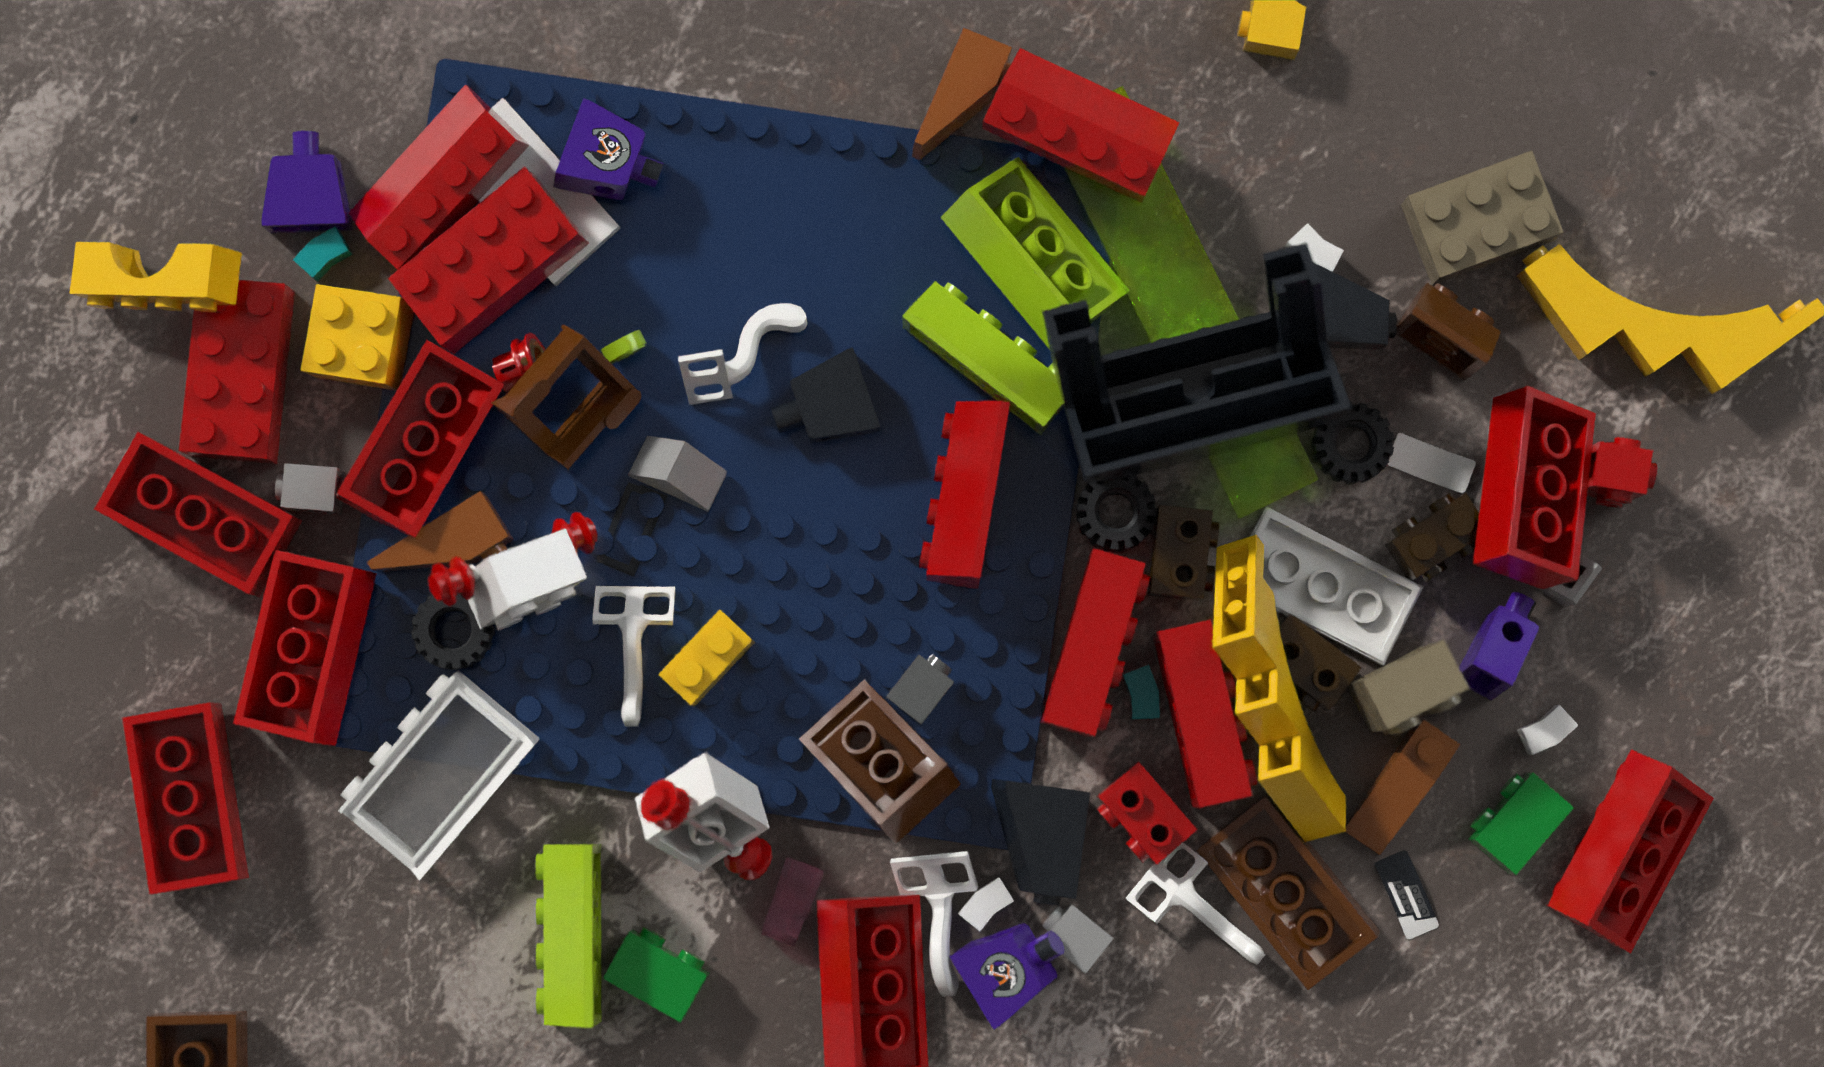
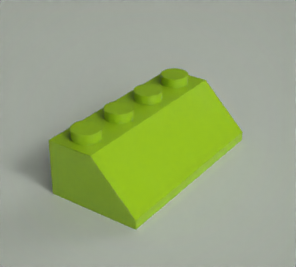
[940,157,1129,349]
[902,281,1064,435]
[536,844,602,1028]

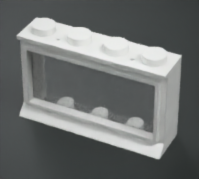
[338,670,540,881]

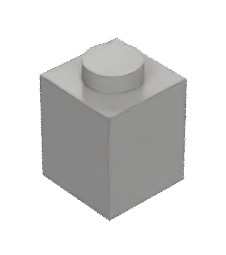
[275,463,345,515]
[1042,903,1114,973]

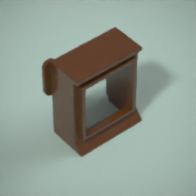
[491,324,641,469]

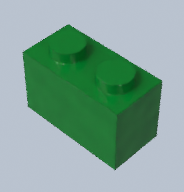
[1469,772,1574,875]
[603,927,710,1023]

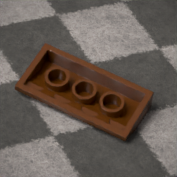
[1196,793,1380,990]

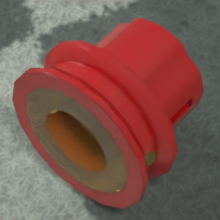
[492,332,545,393]

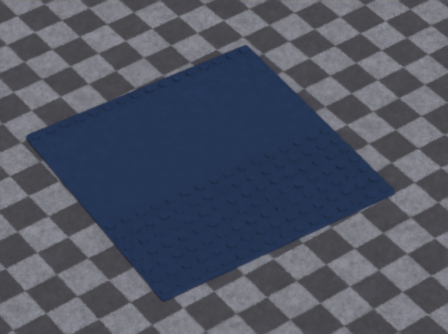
[330,59,1120,850]

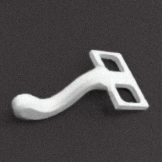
[678,303,807,405]
[593,586,675,727]
[1126,843,1265,964]
[890,851,978,997]

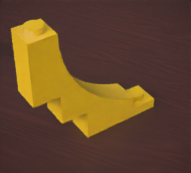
[1517,244,1824,394]
[1213,534,1346,842]

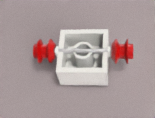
[428,512,598,630]
[635,753,772,881]

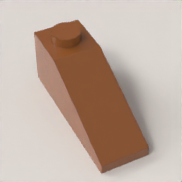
[912,28,1012,160]
[367,491,514,572]
[1345,719,1461,855]

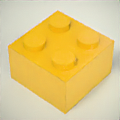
[300,284,414,390]

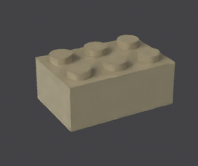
[1401,150,1564,285]
[1347,639,1469,736]

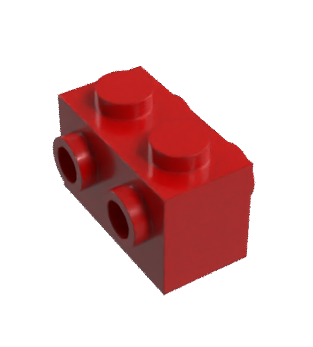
[1587,437,1657,508]
[1096,762,1197,865]

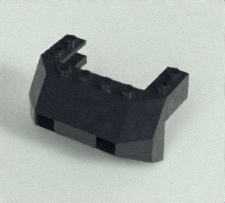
[1042,242,1351,483]

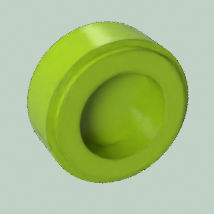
[601,329,647,364]

